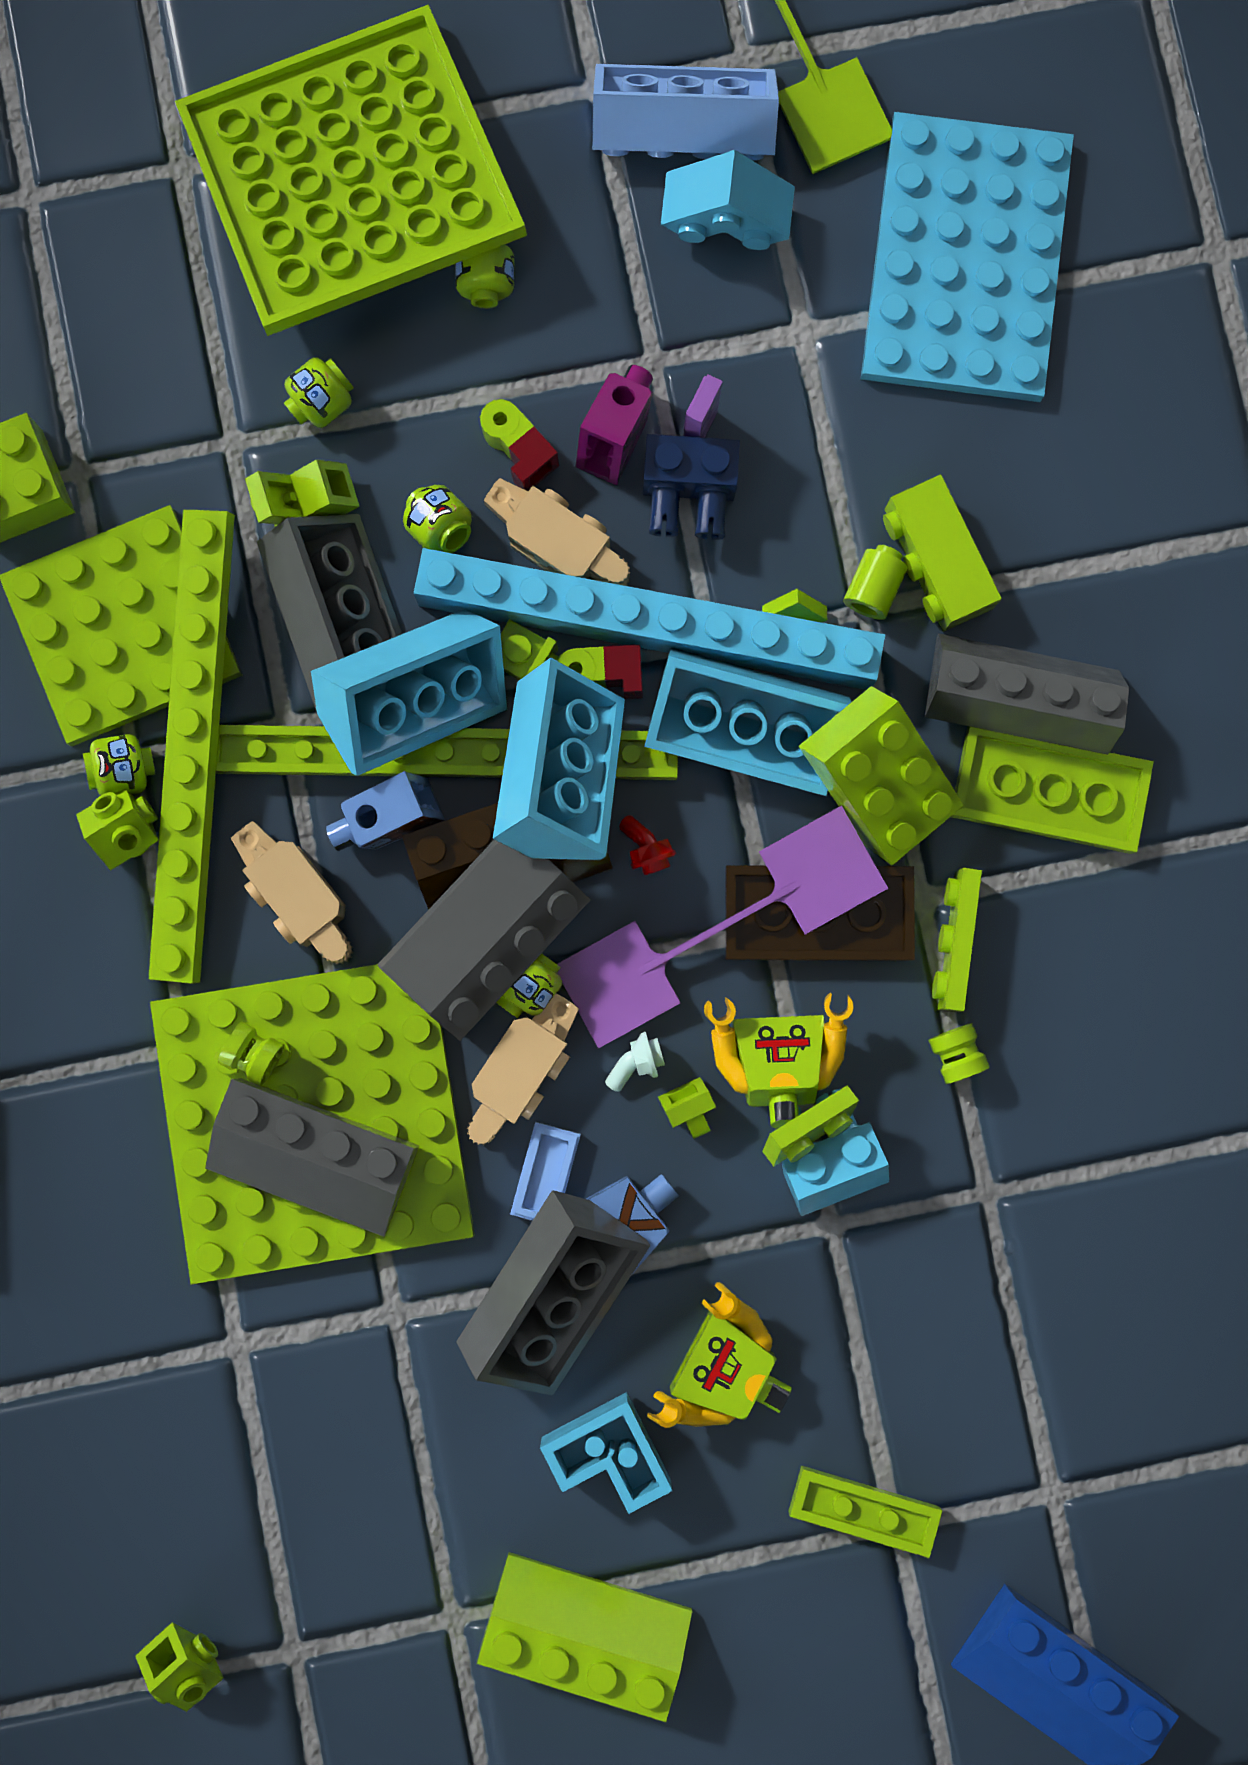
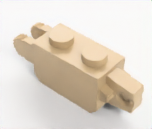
[484,478,630,586]
[231,821,353,965]
[467,994,579,1145]

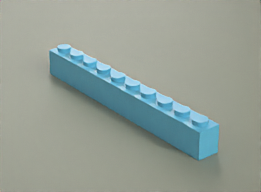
[414,548,885,690]

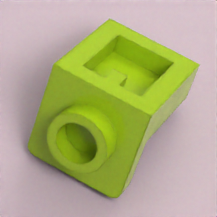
[501,619,559,680]

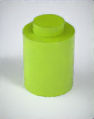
[843,545,908,620]

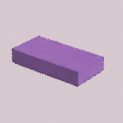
[683,374,723,438]

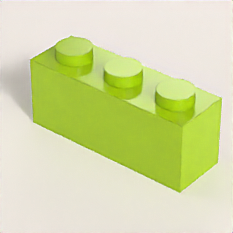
[883,474,1002,632]

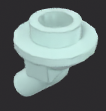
[605,1032,665,1092]

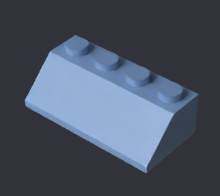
[592,64,779,161]

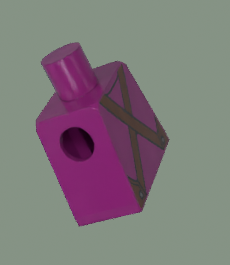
[575,365,653,486]

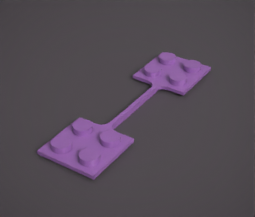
[557,806,888,1048]

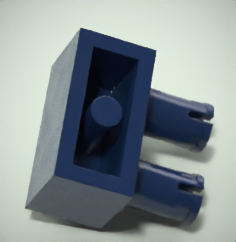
[643,434,740,540]

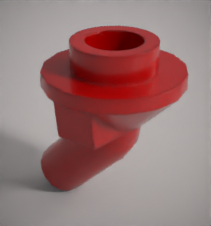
[619,815,676,875]

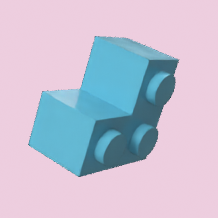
[661,150,795,250]
[540,1392,672,1514]

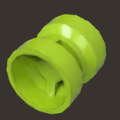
[218,1022,285,1086]
[928,1023,990,1084]

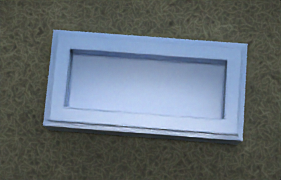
[510,1122,581,1221]

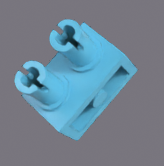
[781,1089,889,1216]

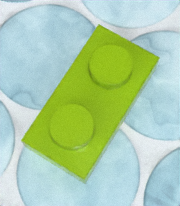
[762,1085,859,1167]

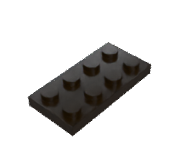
[725,865,915,961]

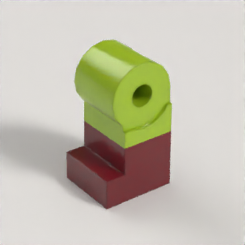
[480,399,560,491]
[557,645,643,699]

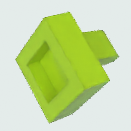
[658,1077,716,1139]

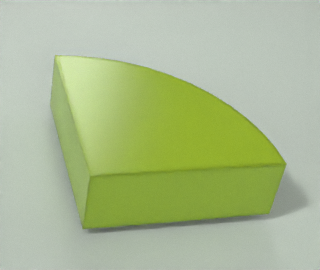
[762,589,828,623]

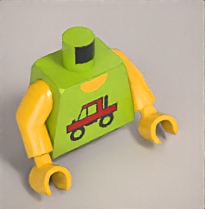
[704,993,853,1129]
[647,1282,792,1428]

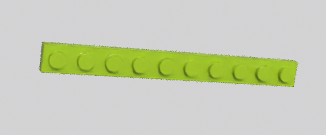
[149,509,235,983]
[216,725,678,780]

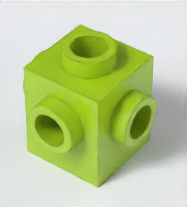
[76,789,159,871]
[135,1622,223,1712]

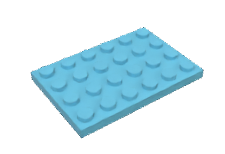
[861,112,1074,402]

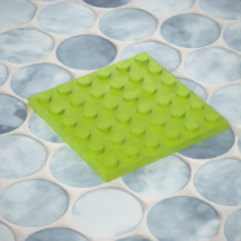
[175,5,527,336]
[150,964,475,1284]

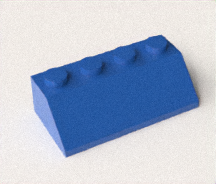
[951,1584,1179,1765]

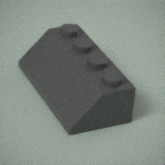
[256,514,402,711]
[925,633,1129,755]
[377,840,590,1041]
[205,1078,419,1237]
[456,1190,650,1396]

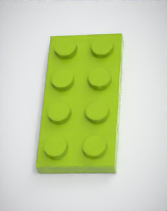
[951,726,1154,854]

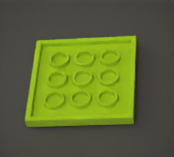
[0,505,243,747]

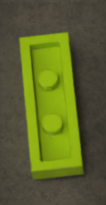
[932,868,982,1012]
[788,1465,942,1558]

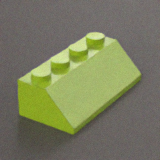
[477,1552,692,1722]

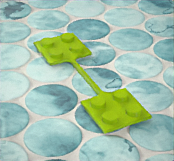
[775,0,892,174]

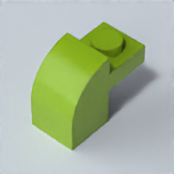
[245,460,360,527]

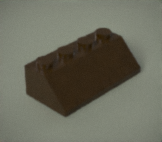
[402,803,613,909]

